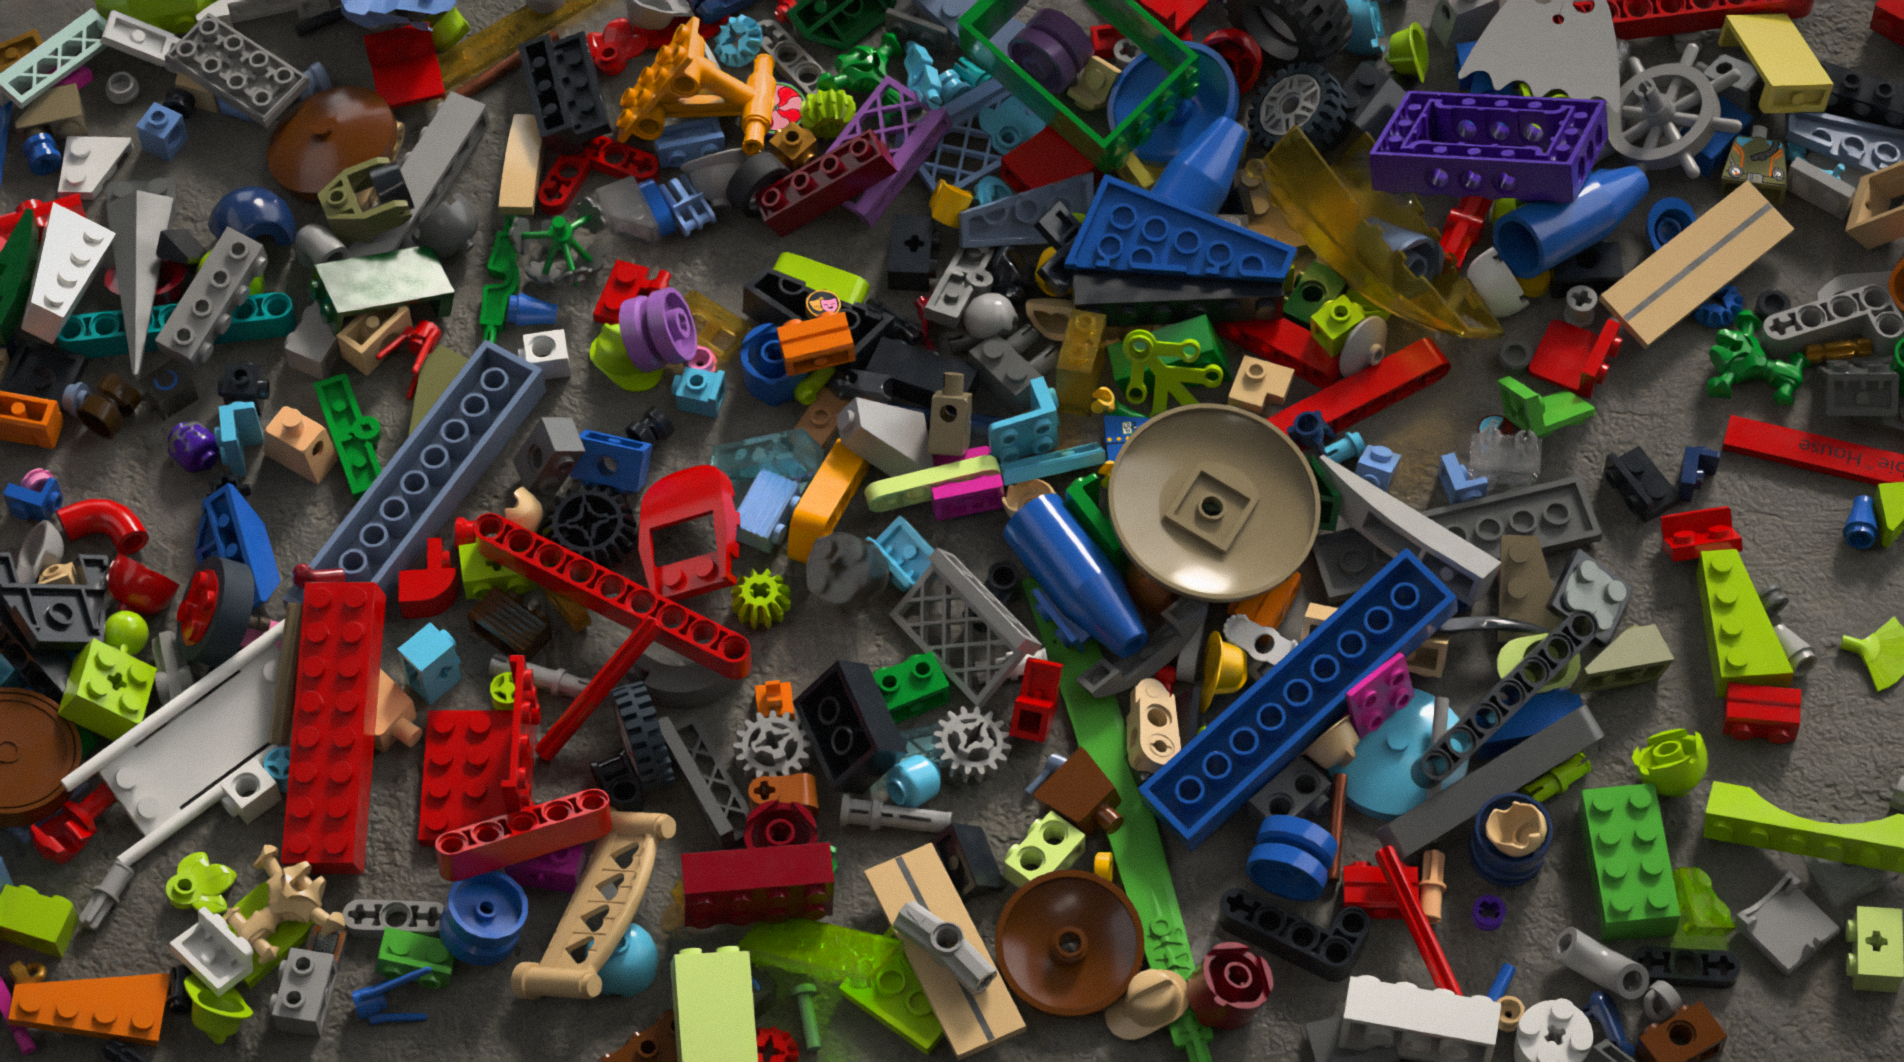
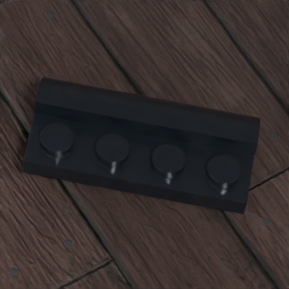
[518,31,612,155]

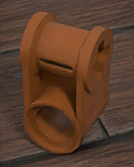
[748,773,819,817]

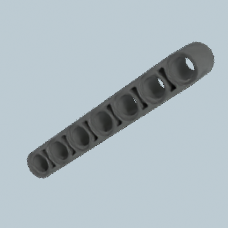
[1375,704,1605,860]

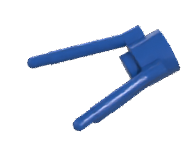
[352,966,432,1025]

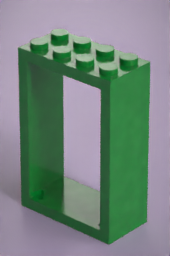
[957,0,1200,175]

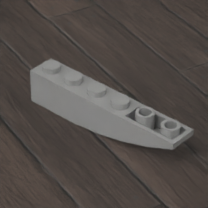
[1318,455,1502,606]

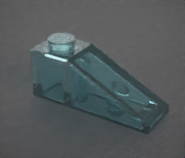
[710,428,824,483]

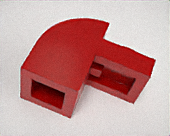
[398,538,460,619]
[1009,657,1064,743]

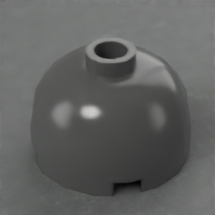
[411,192,478,259]

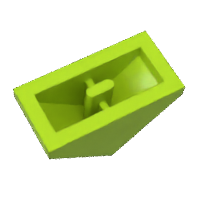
[1873,482,1904,549]

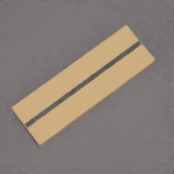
[1598,180,1794,350]
[864,843,1026,1061]

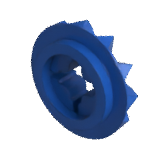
[1691,285,1743,328]

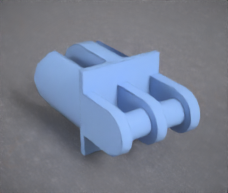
[658,173,716,236]

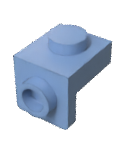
[1355,444,1401,493]

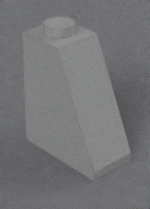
[836,397,934,477]

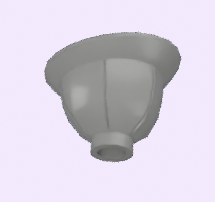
[680,148,748,209]

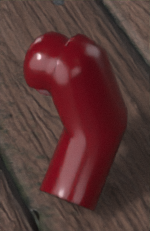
[292,563,345,589]

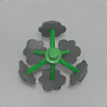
[509,197,607,287]

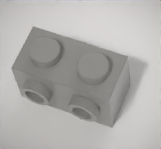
[269,948,339,1037]

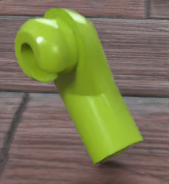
[794,366,837,405]

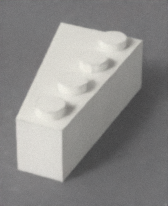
[21,203,116,344]

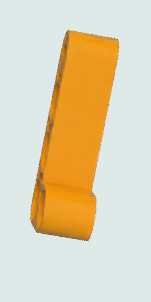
[787,438,871,569]

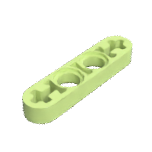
[864,455,1001,512]

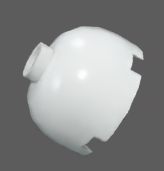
[1465,247,1530,318]

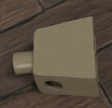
[928,372,972,456]

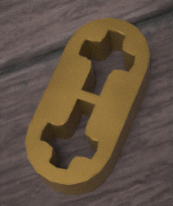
[541,585,592,633]

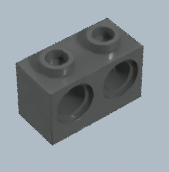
[1247,755,1332,827]

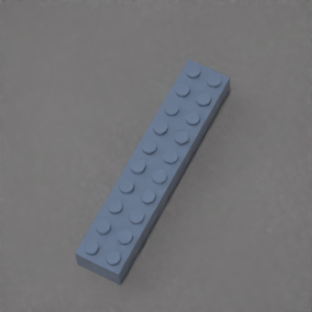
[282,339,546,610]

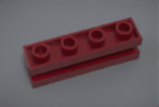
[754,128,898,238]

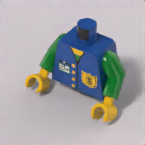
[1091,387,1151,489]

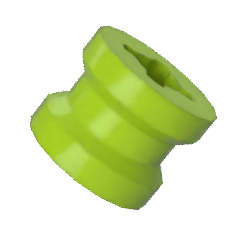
[490,672,515,710]

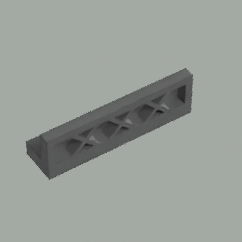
[659,715,751,851]

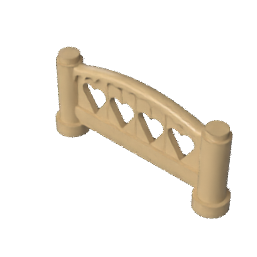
[511,807,676,1000]

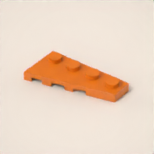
[8,973,171,1047]

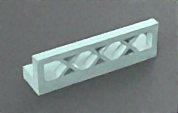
[0,8,108,109]

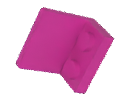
[930,446,1004,521]
[1338,652,1415,740]

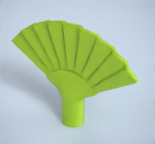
[1839,616,1904,693]

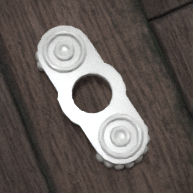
[1223,614,1298,666]

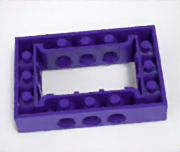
[1369,91,1608,204]

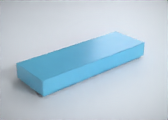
[998,442,1107,486]

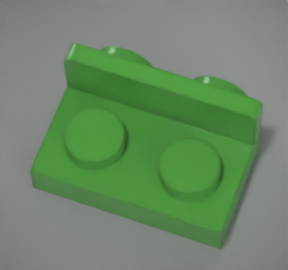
[375,926,455,989]

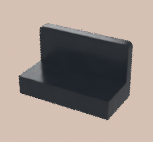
[928,823,1006,905]

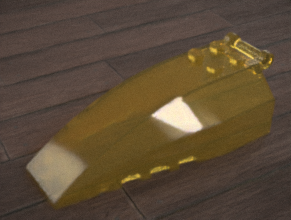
[1245,125,1506,339]

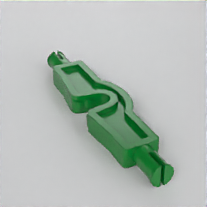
[479,214,521,344]

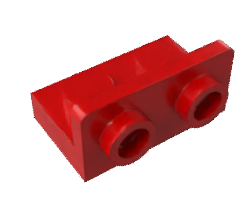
[1660,506,1743,562]

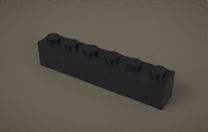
[1071,272,1284,328]

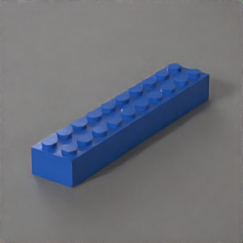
[1138,548,1458,852]

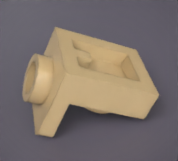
[1067,56,1122,111]

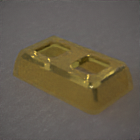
[684,290,752,361]

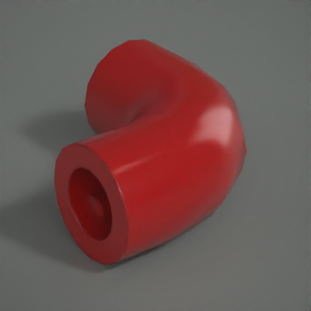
[56,499,149,555]

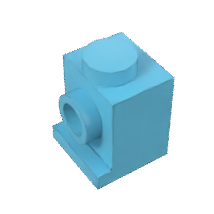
[671,366,727,418]

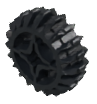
[541,484,637,570]

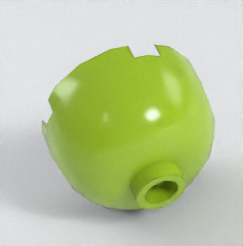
[1632,728,1708,797]

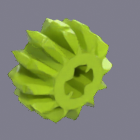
[800,88,856,141]
[731,568,791,630]

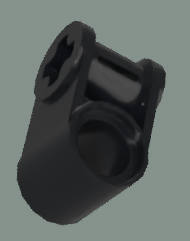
[589,748,644,812]

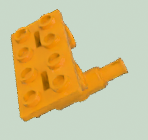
[616,16,776,156]

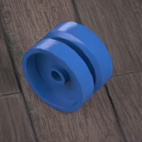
[1245,815,1338,902]
[439,870,528,966]

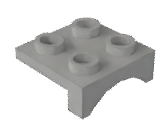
[1734,871,1841,977]

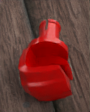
[29,783,117,865]

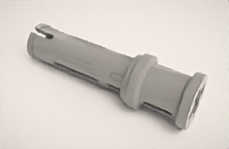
[840,794,952,833]

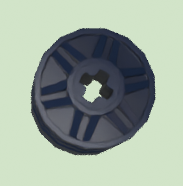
[1468,792,1553,888]

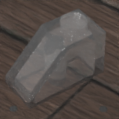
[596,175,661,248]

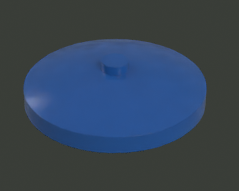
[1107,41,1240,168]

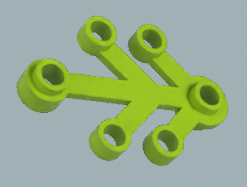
[1122,329,1223,418]

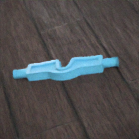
[904,41,942,110]

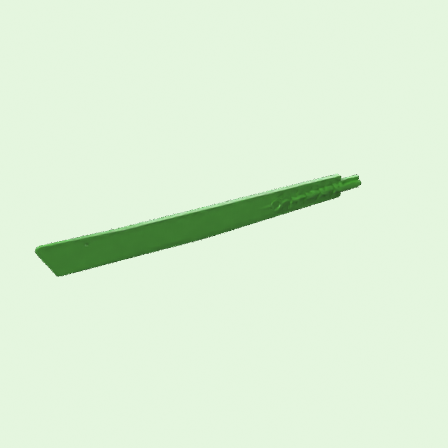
[1023,578,1214,1062]

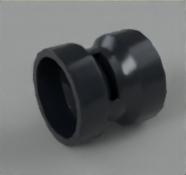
[625,406,674,452]

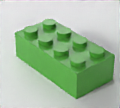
[1578,783,1680,942]

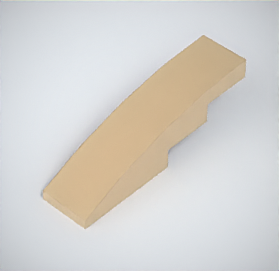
[498,114,545,215]

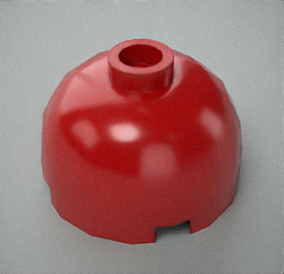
[1201,28,1263,95]
[107,553,180,615]

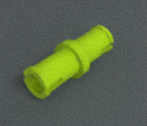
[1520,752,1592,803]

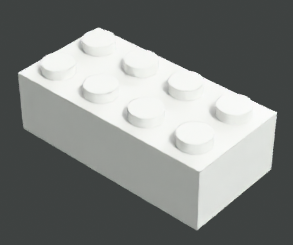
[1338,975,1501,1062]

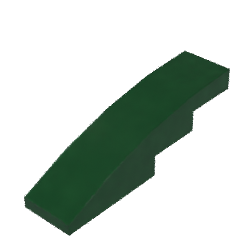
[0,208,39,347]

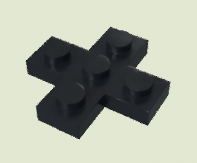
[1033,201,1107,297]

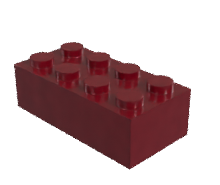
[681,842,834,929]

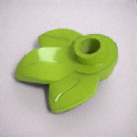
[165,852,237,915]

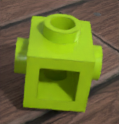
[1311,294,1366,358]

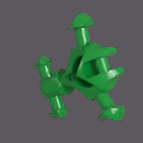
[817,33,910,126]
[1705,309,1810,406]

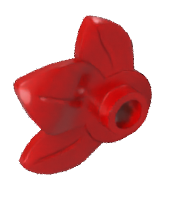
[587,18,648,76]

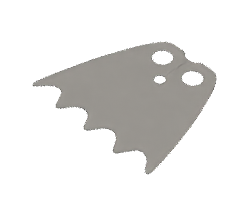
[1458,0,1620,114]

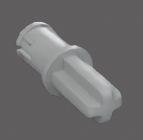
[78,861,134,931]

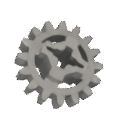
[931,706,1011,783]
[733,710,813,779]

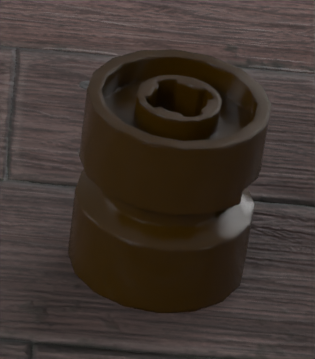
[76,373,142,439]

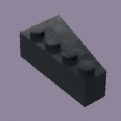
[742,266,895,371]

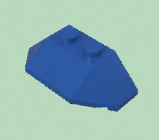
[195,483,281,611]

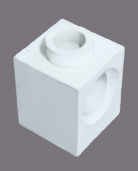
[518,329,571,380]
[220,759,282,825]

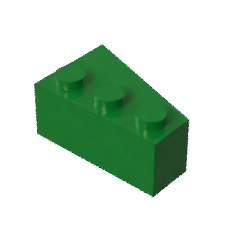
[1107,314,1233,397]

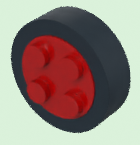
[177,555,270,668]

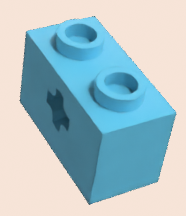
[397,623,462,706]

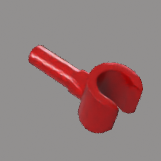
[1154,665,1176,697]

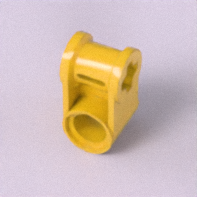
[929,179,973,229]

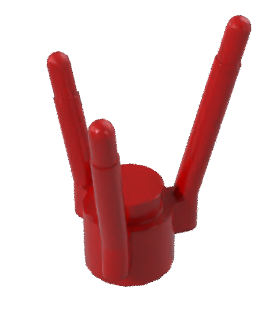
[375,320,442,400]

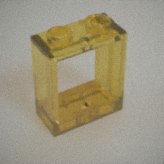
[1056,309,1106,417]

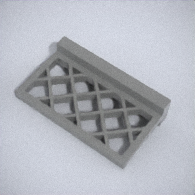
[889,548,1042,708]

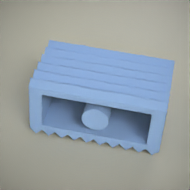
[736,468,801,554]

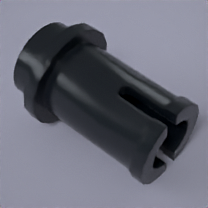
[166,965,194,1015]

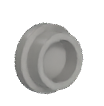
[105,72,140,104]

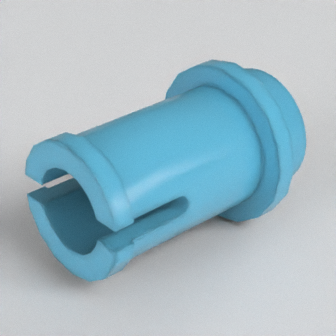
[1325,432,1366,464]

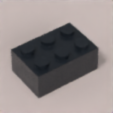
[792,660,908,794]

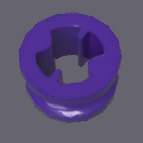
[1471,895,1506,931]

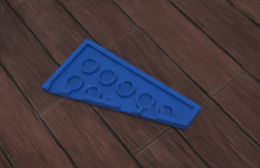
[1064,174,1298,283]

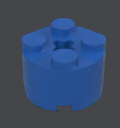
[740,323,811,407]

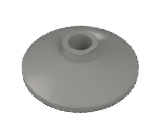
[1340,316,1388,378]

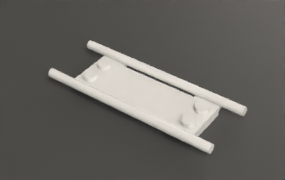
[60,619,295,866]

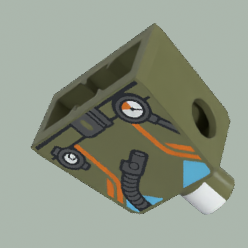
[1718,125,1787,206]

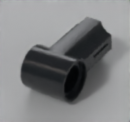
[962,560,1021,633]

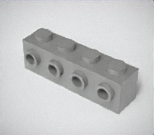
[155,226,268,371]

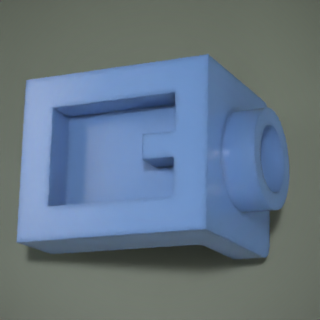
[1438,453,1488,505]

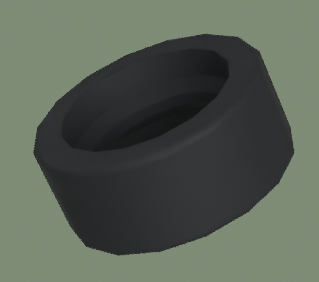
[726,152,791,218]

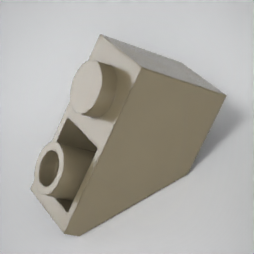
[15,83,88,146]

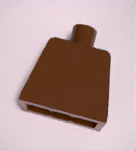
[1032,746,1124,836]

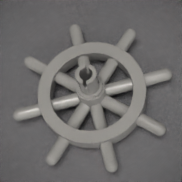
[1594,43,1742,179]

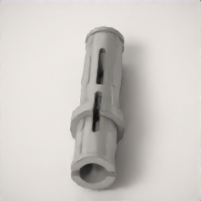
[489,653,592,698]

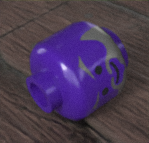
[168,421,219,473]

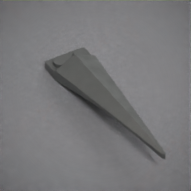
[106,177,177,381]

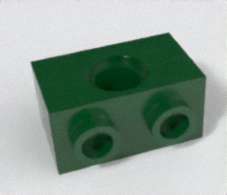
[1282,260,1350,331]

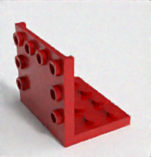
[418,655,541,846]

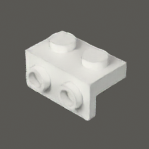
[170,907,253,997]

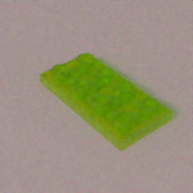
[736,918,904,989]

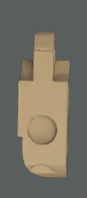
[1127,678,1181,774]

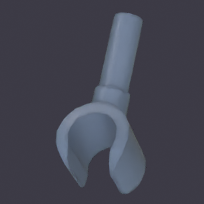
[1025,754,1068,796]

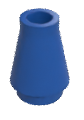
[507,293,558,326]
[1843,495,1879,549]

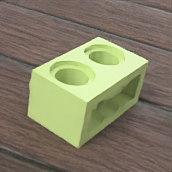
[1004,811,1086,888]

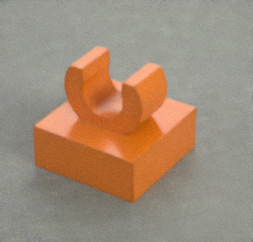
[755,680,795,720]

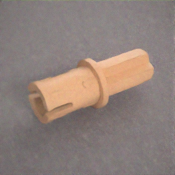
[1418,849,1446,924]

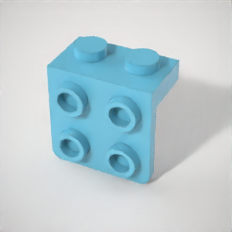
[988,376,1060,464]

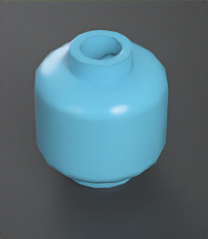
[886,754,941,808]

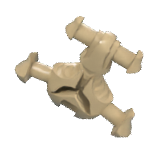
[223,845,345,965]

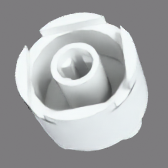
[1514,998,1593,1062]

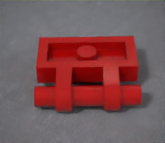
[593,259,671,325]

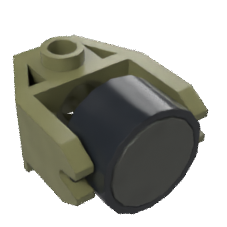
[317,157,415,243]

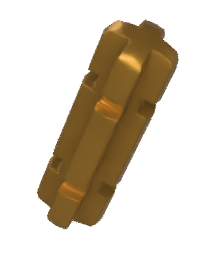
[1803,338,1873,364]

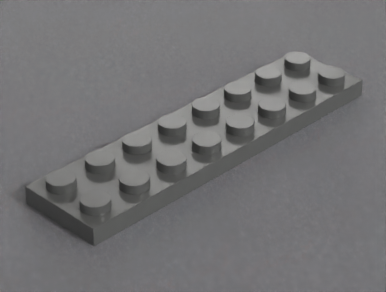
[1310,475,1602,605]

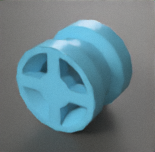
[939,69,973,105]
[263,747,291,792]

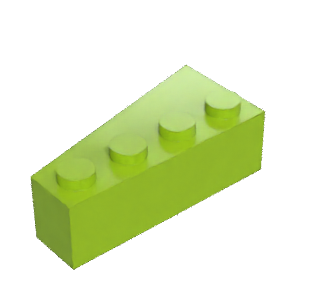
[1696,549,1794,698]

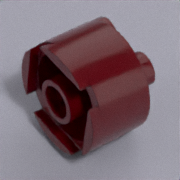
[744,800,818,849]
[1187,942,1273,1030]

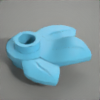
[979,95,1046,155]

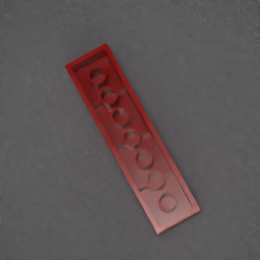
[281,582,386,874]

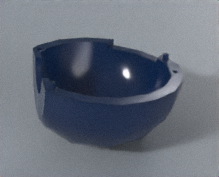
[208,186,296,246]

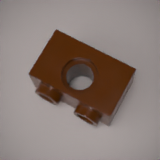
[1636,1001,1727,1062]

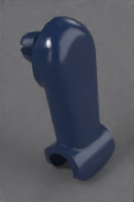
[1582,991,1636,1056]

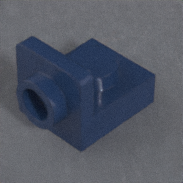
[1677,446,1721,502]

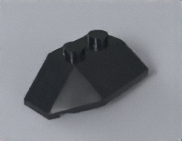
[1312,59,1413,169]

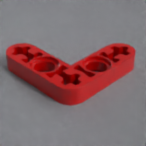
[538,136,660,215]

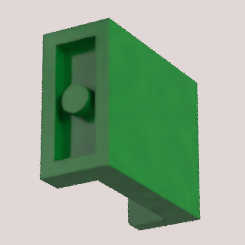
[1066,473,1140,579]

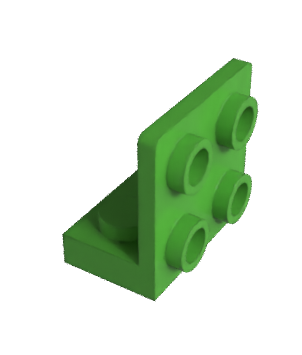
[1497,376,1596,438]

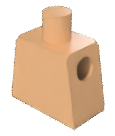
[264,406,339,485]
[374,668,422,752]

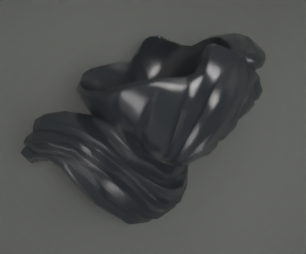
[990,245,1038,309]

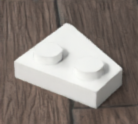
[58,136,133,200]

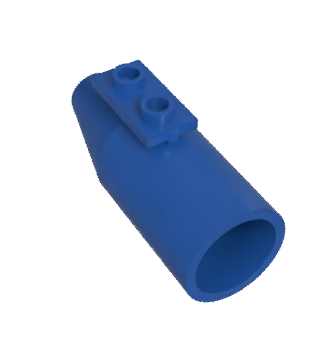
[1150,116,1248,216]
[1493,166,1649,279]
[1003,494,1148,658]

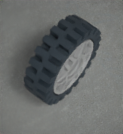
[1247,62,1348,163]
[610,681,675,792]

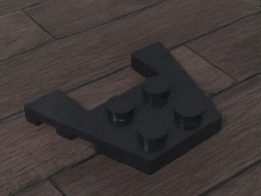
[0,552,109,650]

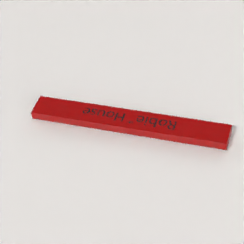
[1722,415,1904,486]

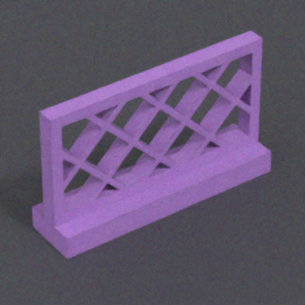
[825,75,953,229]

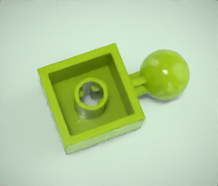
[57,611,157,741]

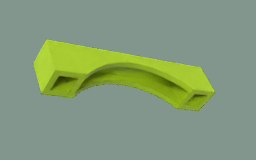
[1703,781,1904,874]

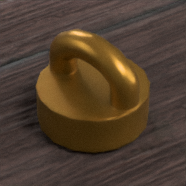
[7,960,47,984]

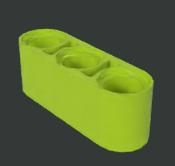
[773,252,870,304]

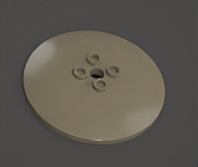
[1107,403,1321,603]

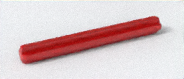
[535,615,663,761]
[1375,845,1463,996]

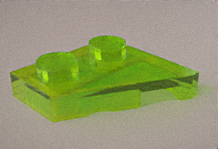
[1672,867,1737,936]

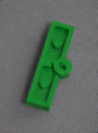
[313,373,382,501]

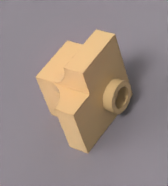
[1228,355,1294,414]

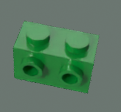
[872,651,950,724]

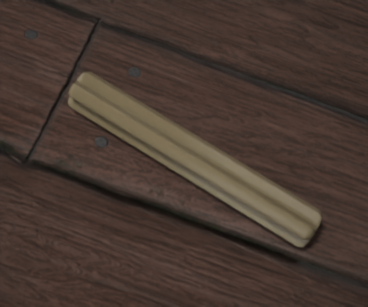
[268,602,303,746]

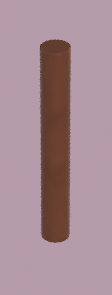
[1327,773,1348,883]

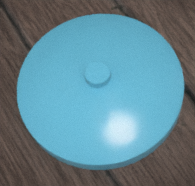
[1325,688,1469,821]

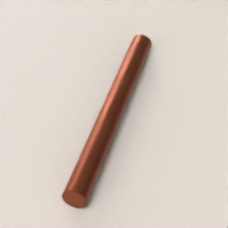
[444,30,560,101]

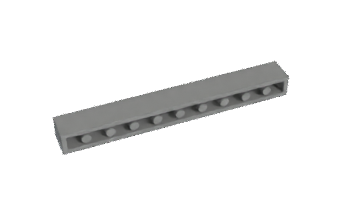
[284,91,490,380]

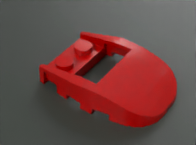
[638,465,741,602]

